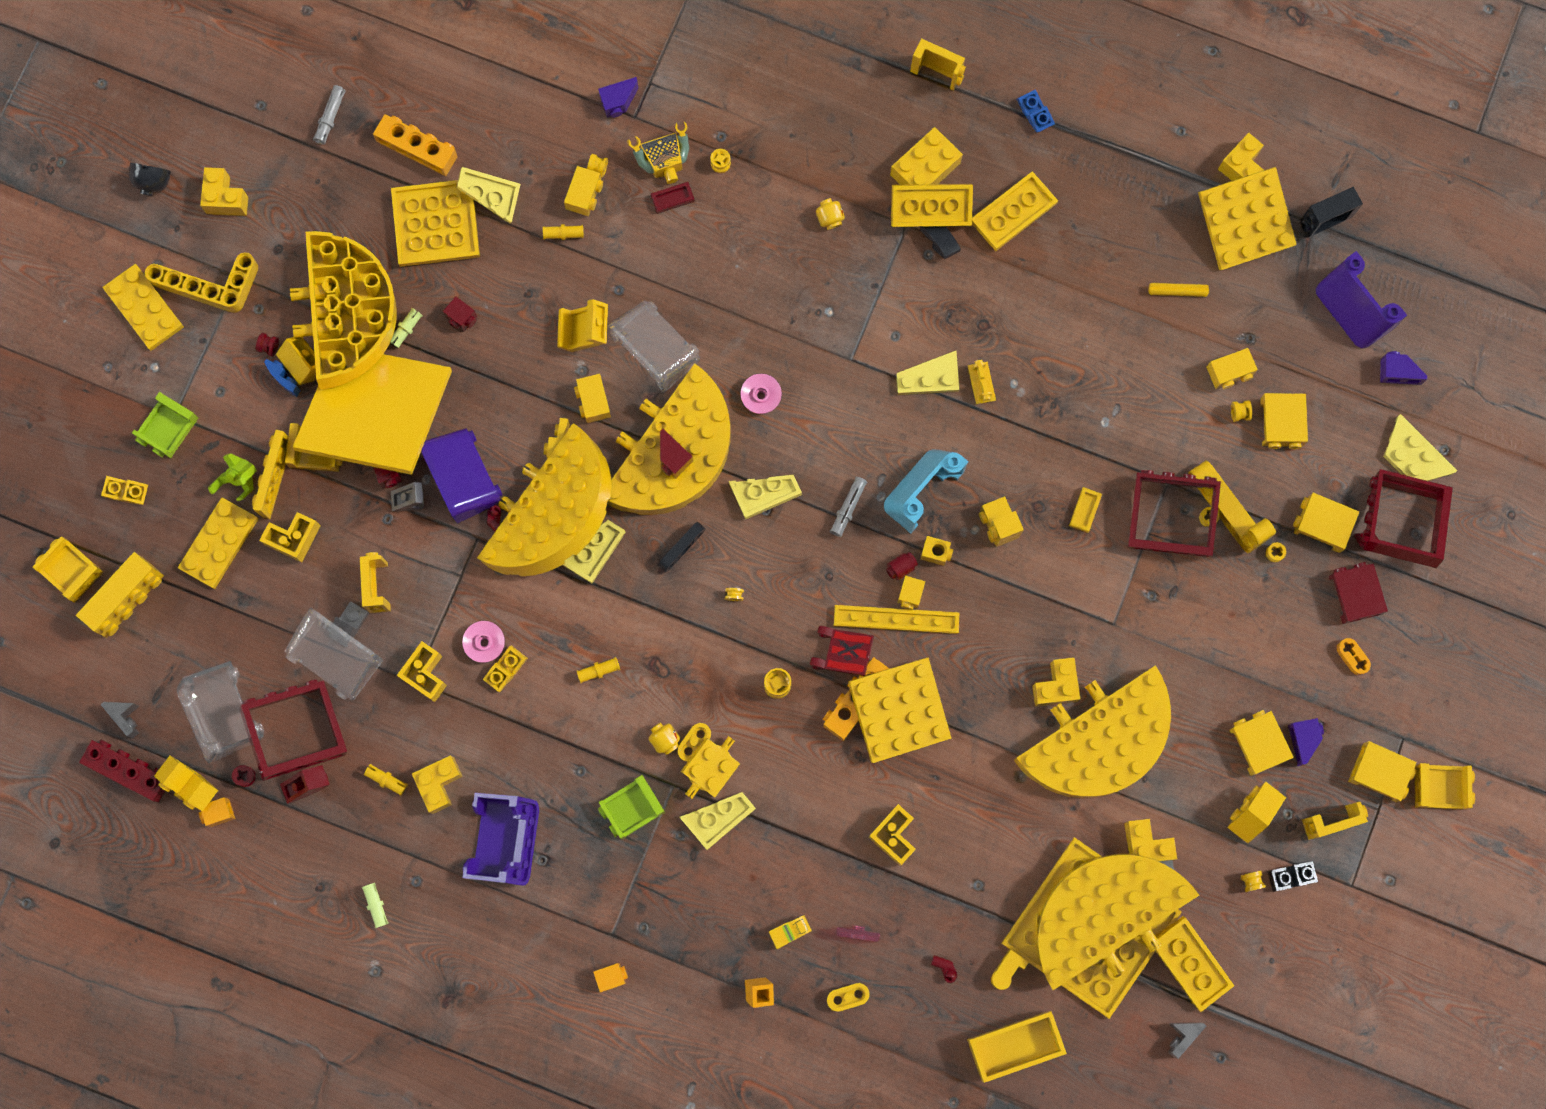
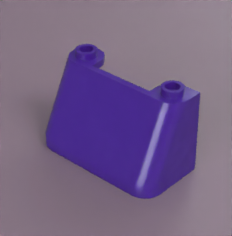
[1316,251,1407,348]
[421,428,503,524]
[462,793,539,886]

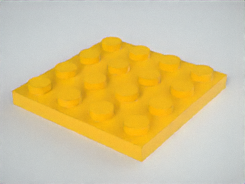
[1198,167,1297,270]
[391,180,480,267]
[848,657,951,763]

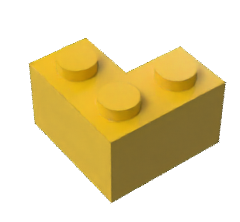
[1218,133,1264,181]
[200,167,248,216]
[979,496,1024,547]
[259,512,321,562]
[397,641,447,702]
[1032,658,1080,707]
[154,755,218,811]
[412,755,463,814]
[1227,782,1286,843]
[869,804,916,866]
[1124,819,1177,861]

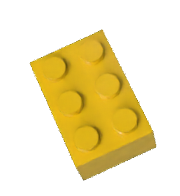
[890,127,963,185]

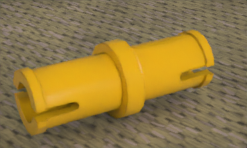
[543,224,584,240]
[576,657,620,683]
[364,764,408,796]

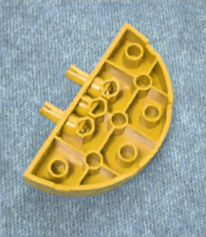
[290,231,397,390]
[607,363,731,515]
[477,423,611,576]
[1014,665,1171,798]
[1038,854,1199,990]

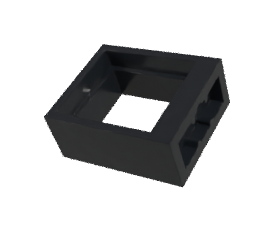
[1301,186,1363,237]

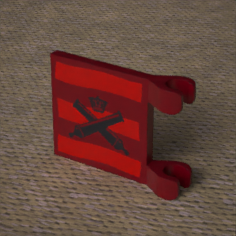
[810,626,874,676]

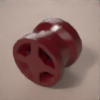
[255,332,279,357]
[232,765,256,787]

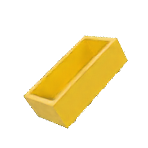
[76,552,164,638]
[967,1011,1067,1083]

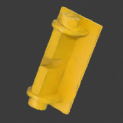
[968,360,996,404]

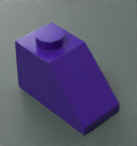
[598,77,639,118]
[1380,351,1427,385]
[1288,718,1324,766]

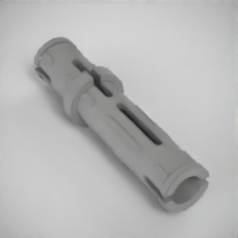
[313,85,346,145]
[830,476,867,537]

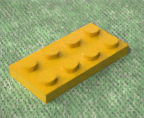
[972,171,1058,251]
[891,184,973,227]
[102,264,184,351]
[252,430,288,519]
[178,497,259,589]
[1151,916,1234,1012]

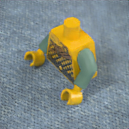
[627,121,689,184]

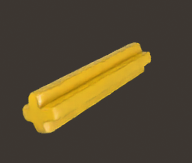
[1148,283,1209,297]

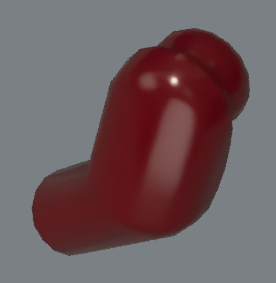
[487,505,501,532]
[931,955,958,983]

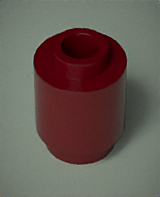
[886,552,918,581]

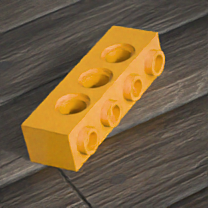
[373,114,458,176]
[822,657,889,741]

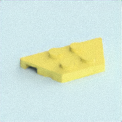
[1383,414,1457,481]

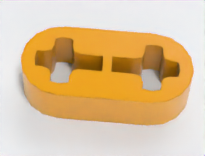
[1337,638,1371,675]

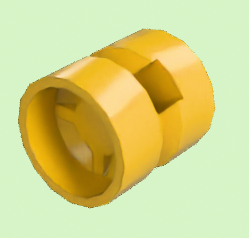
[764,668,791,699]

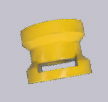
[710,149,731,173]
[587,154,608,177]
[1231,400,1252,422]
[1241,870,1266,892]

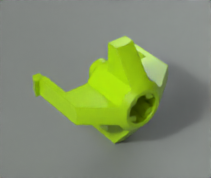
[208,453,257,501]

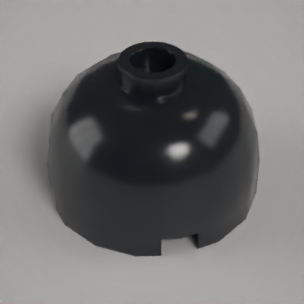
[129,163,171,196]

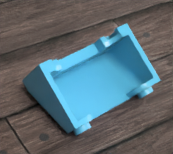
[884,449,968,533]

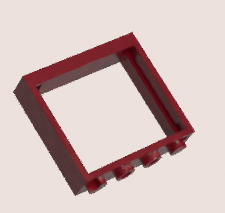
[1361,469,1453,568]
[1128,470,1221,558]
[239,679,347,781]

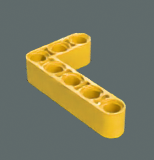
[145,252,258,313]
[1188,460,1276,553]

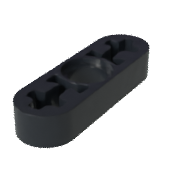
[658,522,706,573]

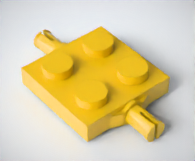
[681,736,740,799]

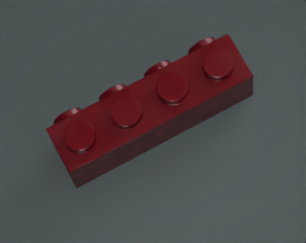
[79,739,165,803]

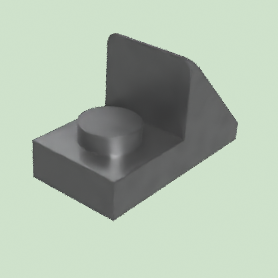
[391,482,424,512]
[329,601,369,648]
[101,702,139,738]
[1168,1022,1206,1059]

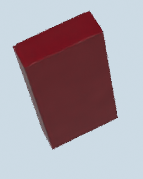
[650,182,695,214]

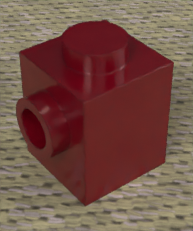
[443,296,477,332]
[373,467,402,488]

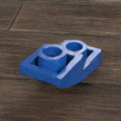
[1016,89,1055,133]
[264,359,301,397]

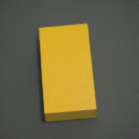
[1069,487,1102,533]

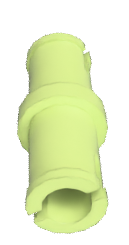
[390,308,423,348]
[362,883,389,928]

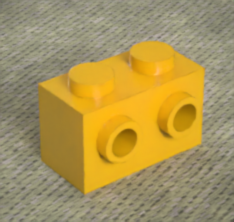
[564,166,603,216]
[276,337,316,385]
[1206,348,1258,389]
[574,374,611,423]

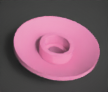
[741,374,782,414]
[462,621,505,663]

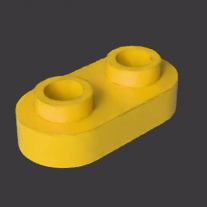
[678,723,711,762]
[827,983,869,1011]

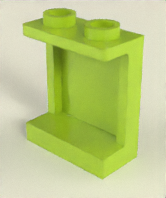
[132,392,198,458]
[598,775,665,839]

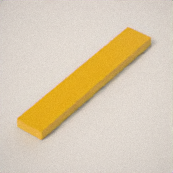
[833,605,960,634]

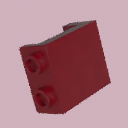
[1329,562,1388,624]

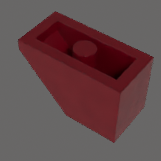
[660,429,693,478]
[280,765,330,804]

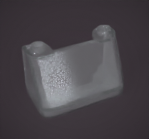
[607,300,700,392]
[285,607,383,700]
[177,661,264,763]

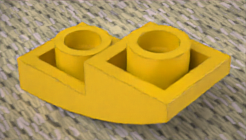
[544,418,570,459]
[101,476,148,505]
[483,645,528,692]

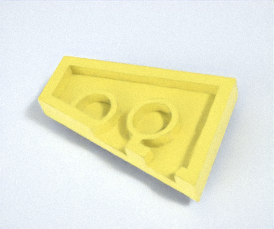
[456,167,520,223]
[896,351,959,395]
[729,475,802,520]
[563,520,626,584]
[680,792,756,850]

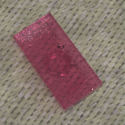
[836,925,880,942]

